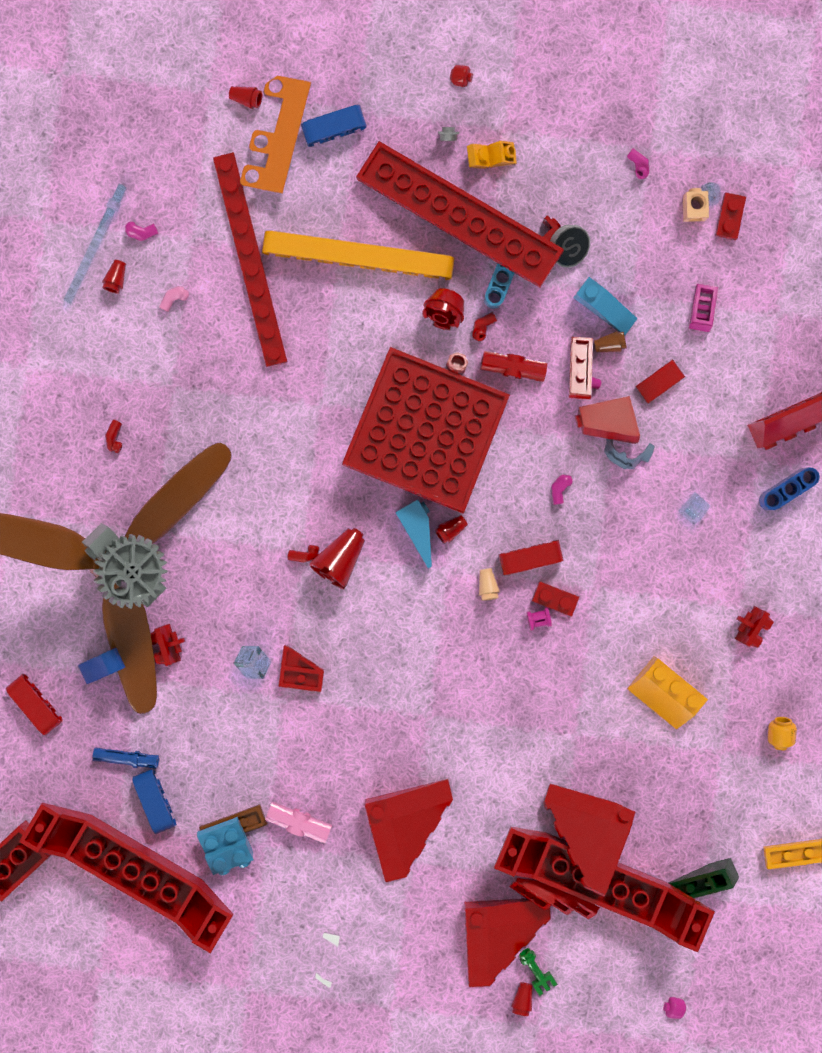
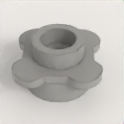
[438,127,459,141]

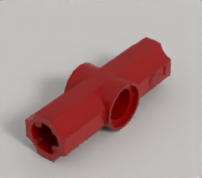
[480,351,548,382]

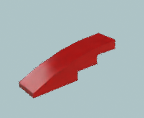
[509,878,600,920]

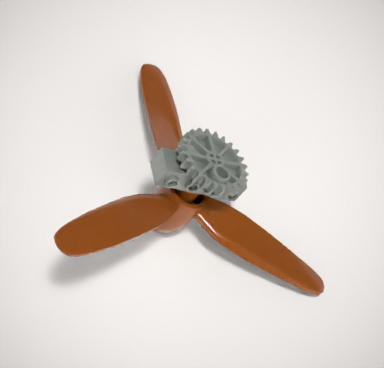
[0,443,232,714]

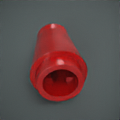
[229,86,263,109]
[102,259,126,294]
[435,515,468,544]
[511,982,533,1016]

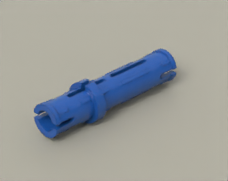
[92,747,159,769]

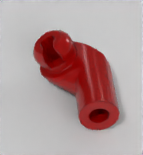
[472,312,497,341]
[105,420,122,453]
[288,545,320,563]

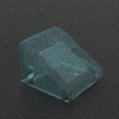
[678,492,710,525]

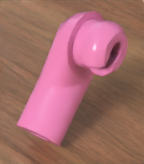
[159,286,189,312]

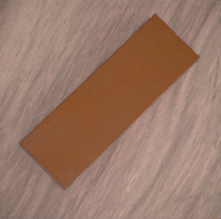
[199,804,268,833]

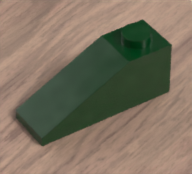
[668,858,739,898]

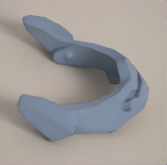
[604,439,655,469]

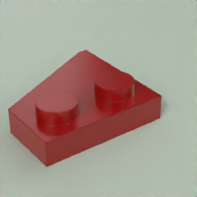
[278,645,324,692]

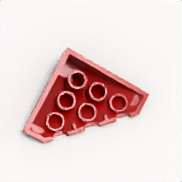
[365,779,453,882]
[543,784,636,897]
[464,898,551,987]

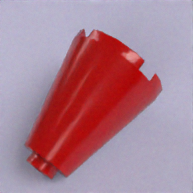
[309,528,365,589]

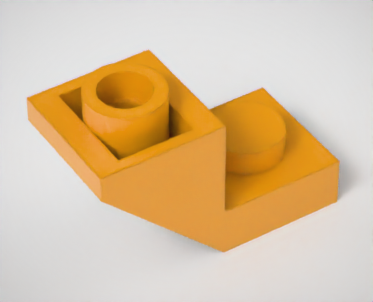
[467,141,517,169]

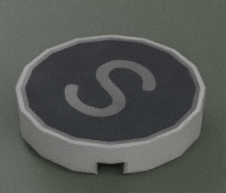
[550,224,590,268]

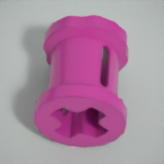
[527,607,552,631]

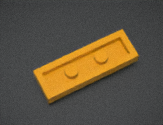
[763,839,822,870]

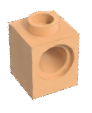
[683,188,709,222]

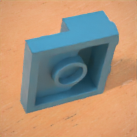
[197,817,254,875]

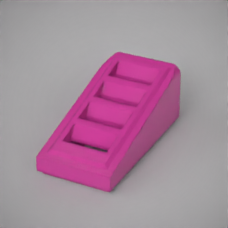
[689,284,718,332]

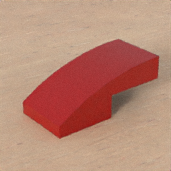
[636,359,685,403]

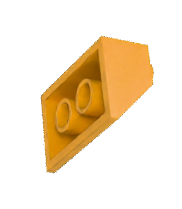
[627,656,708,730]

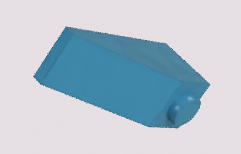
[573,277,638,336]
[395,500,432,568]

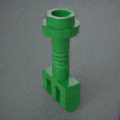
[519,948,558,996]

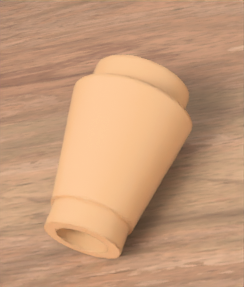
[479,568,500,601]

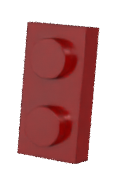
[715,192,746,240]
[532,581,579,617]

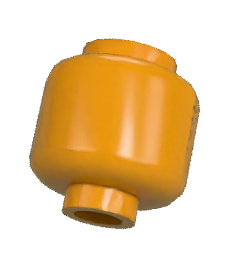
[767,717,797,751]

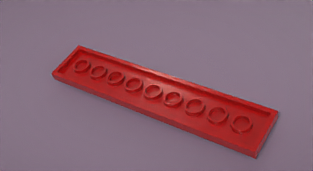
[356,141,564,288]

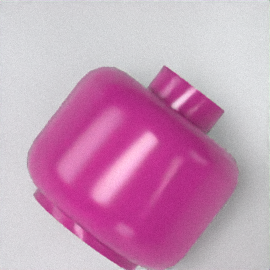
[663,997,686,1019]

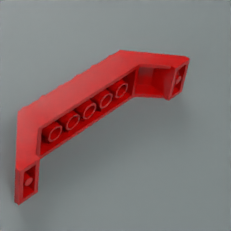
[19,803,234,954]
[494,826,715,952]

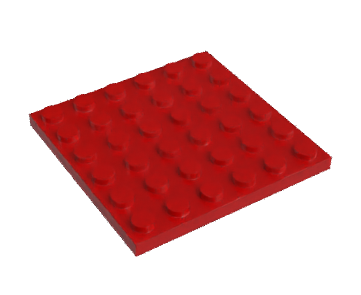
[342,347,510,514]

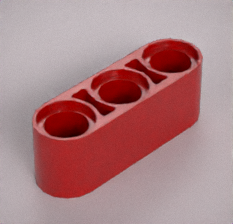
[498,540,564,575]
[6,674,63,735]

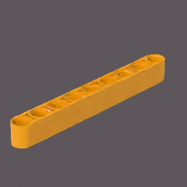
[262,231,455,280]

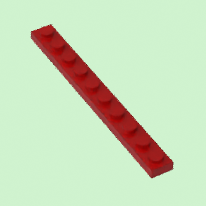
[213,152,288,367]

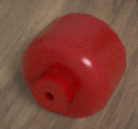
[450,65,473,87]

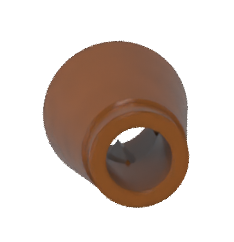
[594,331,627,353]

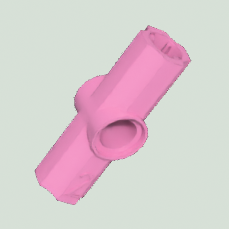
[265,802,332,843]

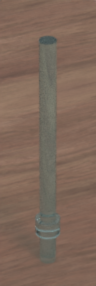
[63,184,127,304]

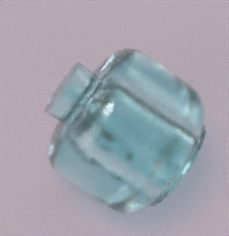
[701,182,721,206]

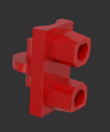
[735,606,774,648]
[150,624,186,666]

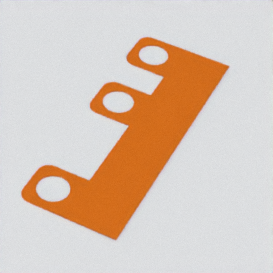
[240,75,311,194]

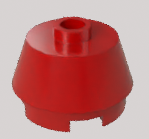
[422,288,464,330]

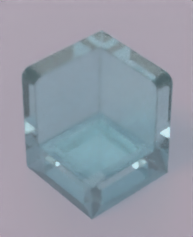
[233,646,271,679]

